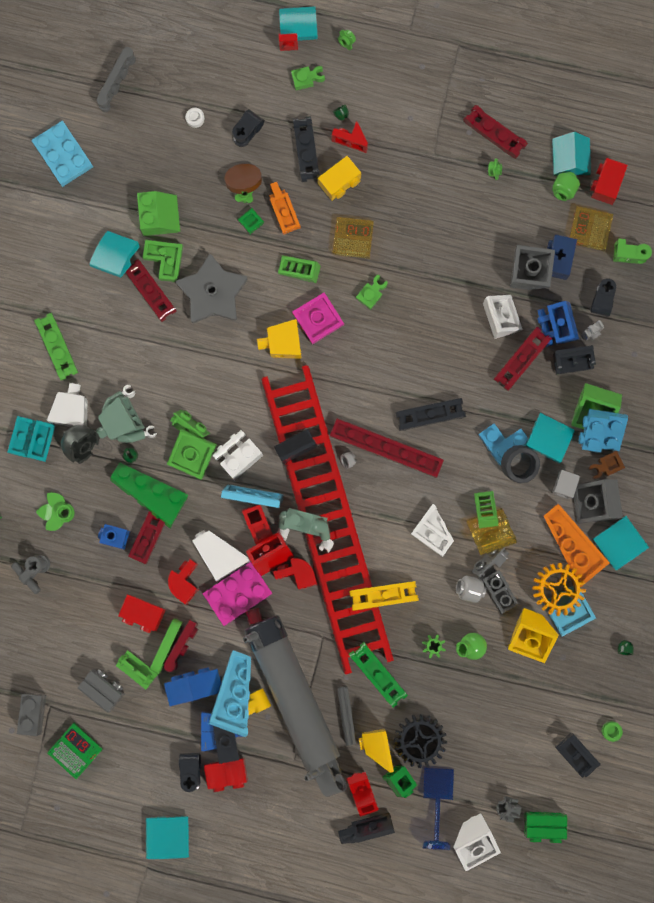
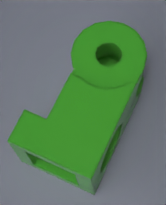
[613,239,652,264]

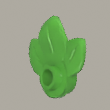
[36,492,75,531]

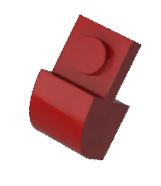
[242,504,273,545]
[273,558,317,590]
[168,559,199,605]
[347,772,379,817]

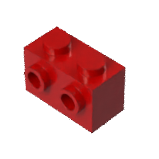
[590,158,628,205]
[246,532,294,576]
[118,594,166,633]

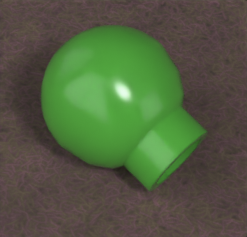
[456,633,487,660]

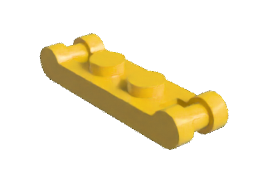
[349,581,419,611]

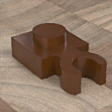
[588,451,625,480]

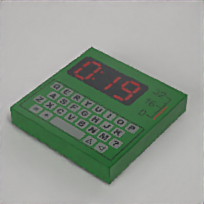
[47,723,103,779]

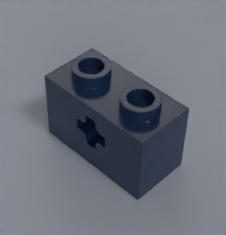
[547,235,577,280]

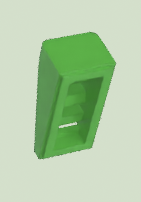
[278,255,321,283]
[474,491,498,528]

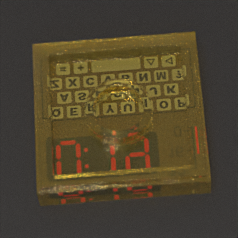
[569,206,613,251]
[333,217,374,259]

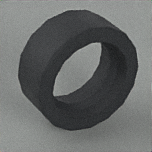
[501,445,540,483]

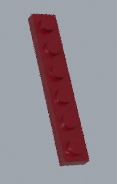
[330,418,444,478]

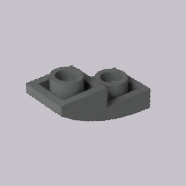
[483,570,518,614]

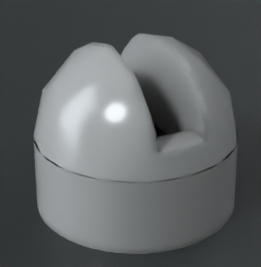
[340,452,357,469]

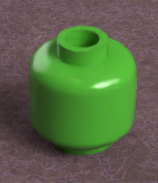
[552,172,580,201]

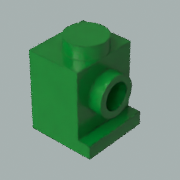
[382,765,417,798]

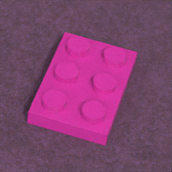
[203,562,273,626]

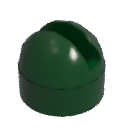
[333,104,349,121]
[122,447,138,463]
[618,640,634,655]

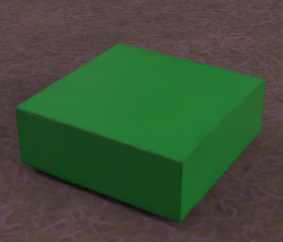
[238,208,264,235]

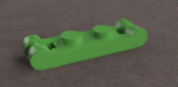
[34,312,79,381]

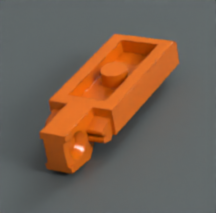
[269,182,301,235]

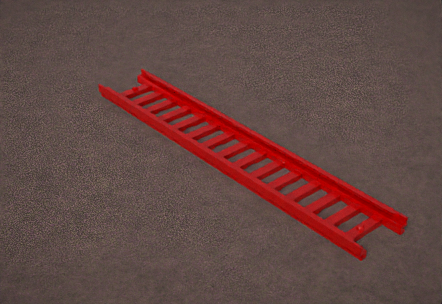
[261,365,394,675]

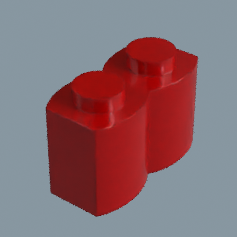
[204,757,248,792]

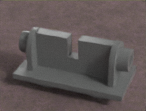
[471,543,509,580]

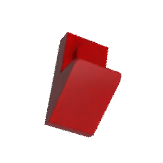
[332,121,368,153]

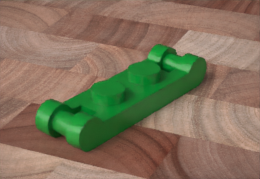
[349,642,408,708]

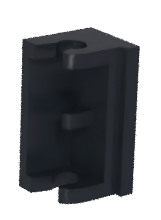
[553,345,596,375]
[555,733,601,778]

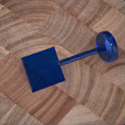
[422,768,454,850]

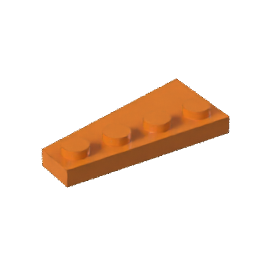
[544,503,610,588]

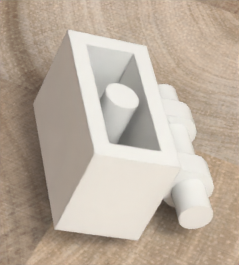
[212,430,263,481]

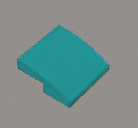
[279,6,318,41]
[90,231,140,278]
[525,413,574,463]
[7,416,55,462]
[593,515,649,570]
[146,816,189,859]

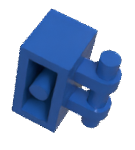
[537,301,579,347]

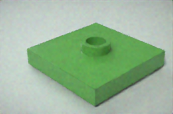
[167,429,217,480]

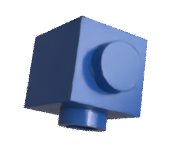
[98,524,130,550]

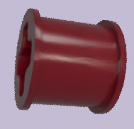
[245,608,264,625]

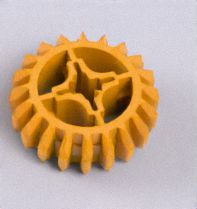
[532,563,586,616]

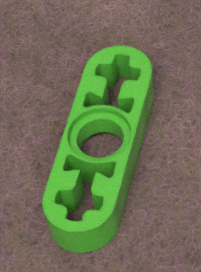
[150,618,183,674]

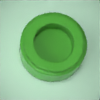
[602,721,623,742]

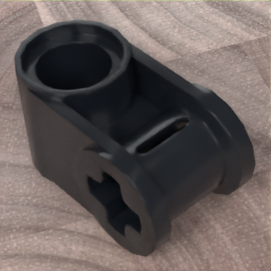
[232,109,265,147]
[590,278,617,317]
[179,753,201,792]

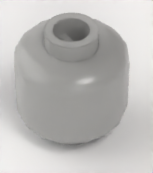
[456,575,486,603]

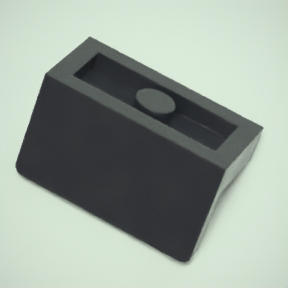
[274,429,317,464]

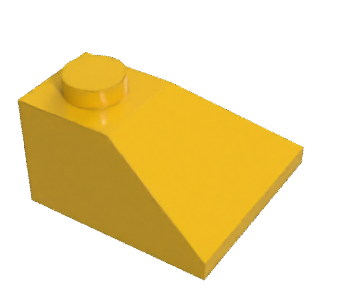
[508,608,558,663]
[359,729,394,772]

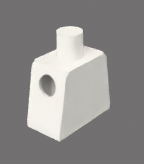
[47,383,88,427]

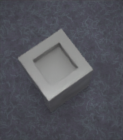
[552,470,580,500]

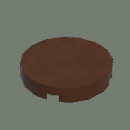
[224,164,262,194]

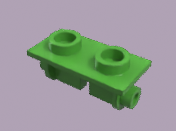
[170,410,210,438]
[116,650,158,690]

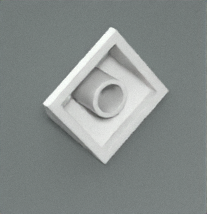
[483,295,523,339]

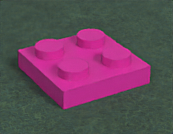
[292,292,344,345]

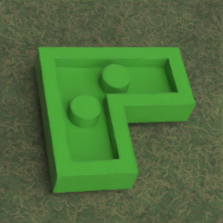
[143,240,183,282]

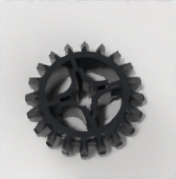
[394,714,447,768]

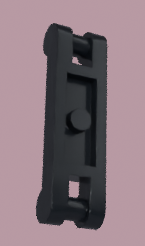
[293,116,320,182]
[395,398,466,431]

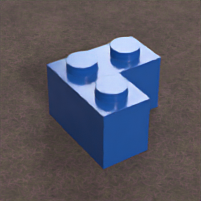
[164,667,221,706]

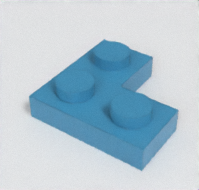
[478,423,528,466]

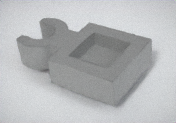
[581,320,604,341]

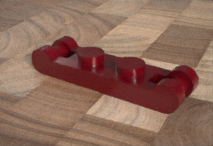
[463,105,528,159]
[125,259,177,322]
[493,326,552,391]

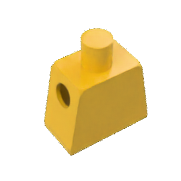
[257,319,302,359]

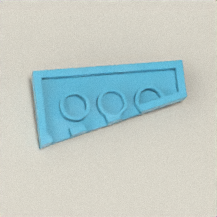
[209,650,251,737]

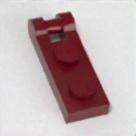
[128,510,165,565]
[164,620,199,672]

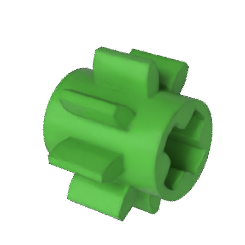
[422,635,446,658]

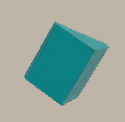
[552,131,591,175]

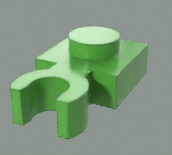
[291,66,325,90]
[356,275,388,310]

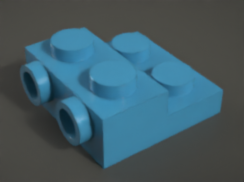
[578,409,628,452]

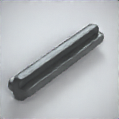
[338,686,356,746]

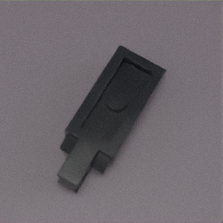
[338,812,395,844]

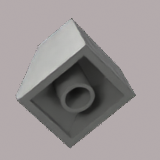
[510,245,555,290]
[574,479,623,524]

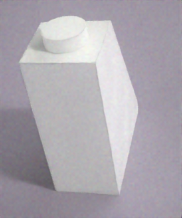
[193,530,251,582]

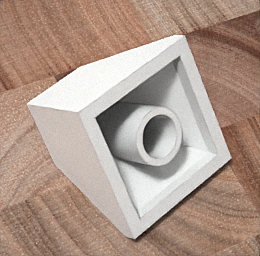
[454,813,501,871]

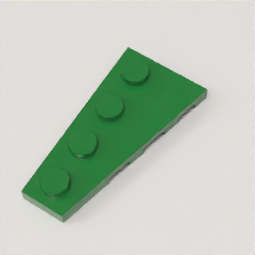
[110,463,188,529]

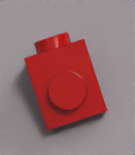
[279,33,298,51]

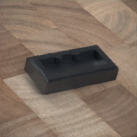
[213,726,240,764]

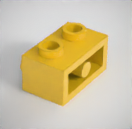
[318,156,361,201]

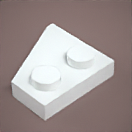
[411,504,454,557]

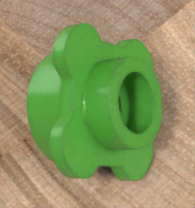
[337,30,356,50]
[488,158,502,180]
[235,191,254,203]

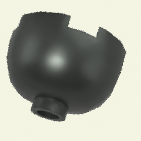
[61,425,100,464]

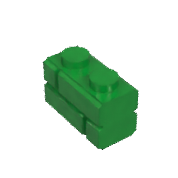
[524,811,567,843]

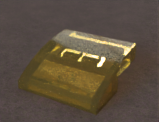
[466,508,517,555]

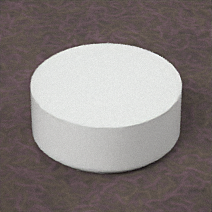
[186,108,205,128]

